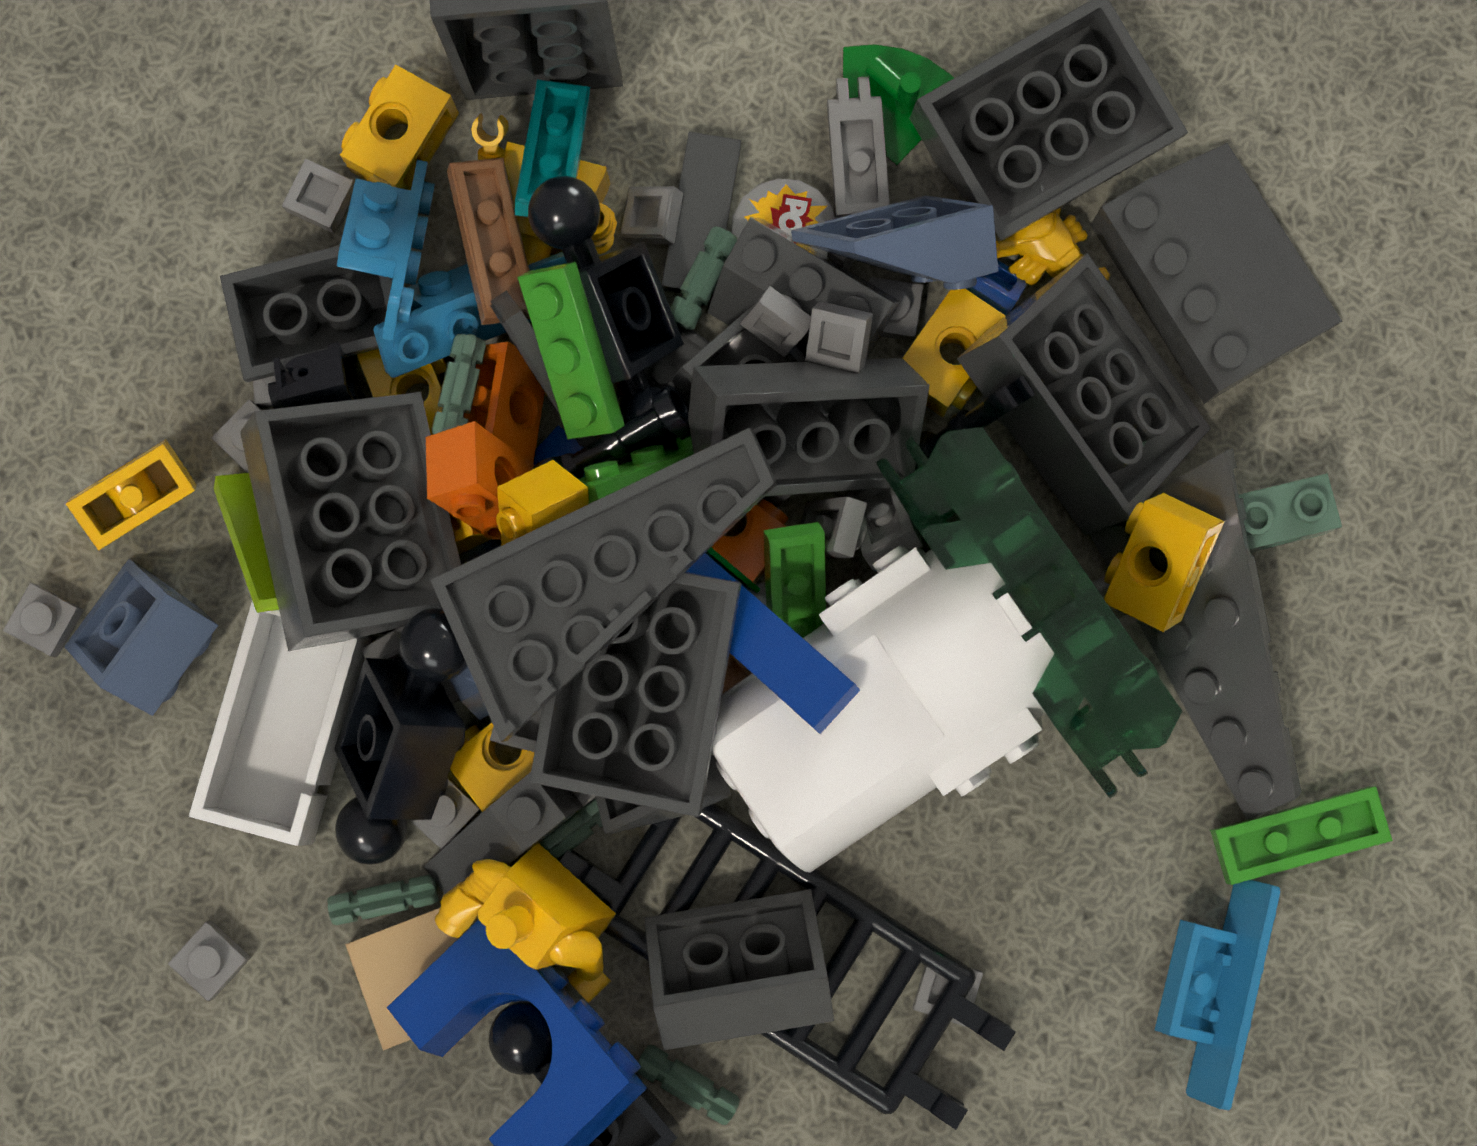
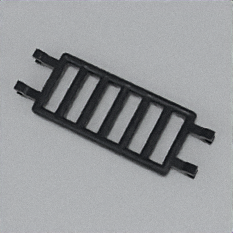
[560,803,1016,1130]

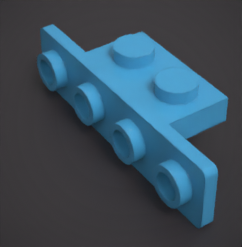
[337,159,435,341]
[373,252,567,378]
[1155,880,1280,1110]

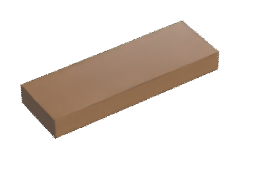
[447,157,530,325]

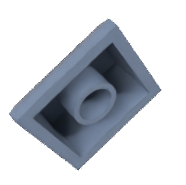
[64,558,218,716]

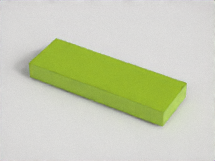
[213,473,279,613]

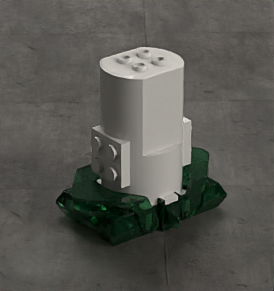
[712,427,1182,873]

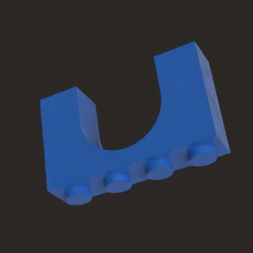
[387,919,647,1146]

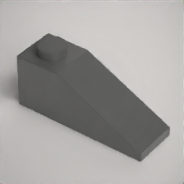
[424,772,584,894]

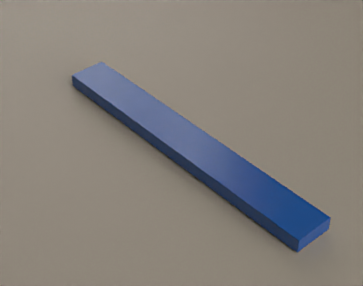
[533,425,860,734]

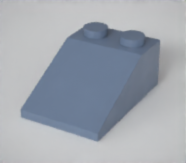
[791,195,998,290]

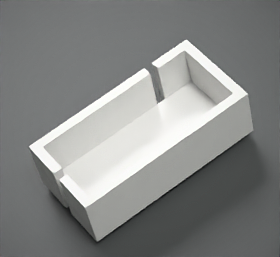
[189,601,374,846]

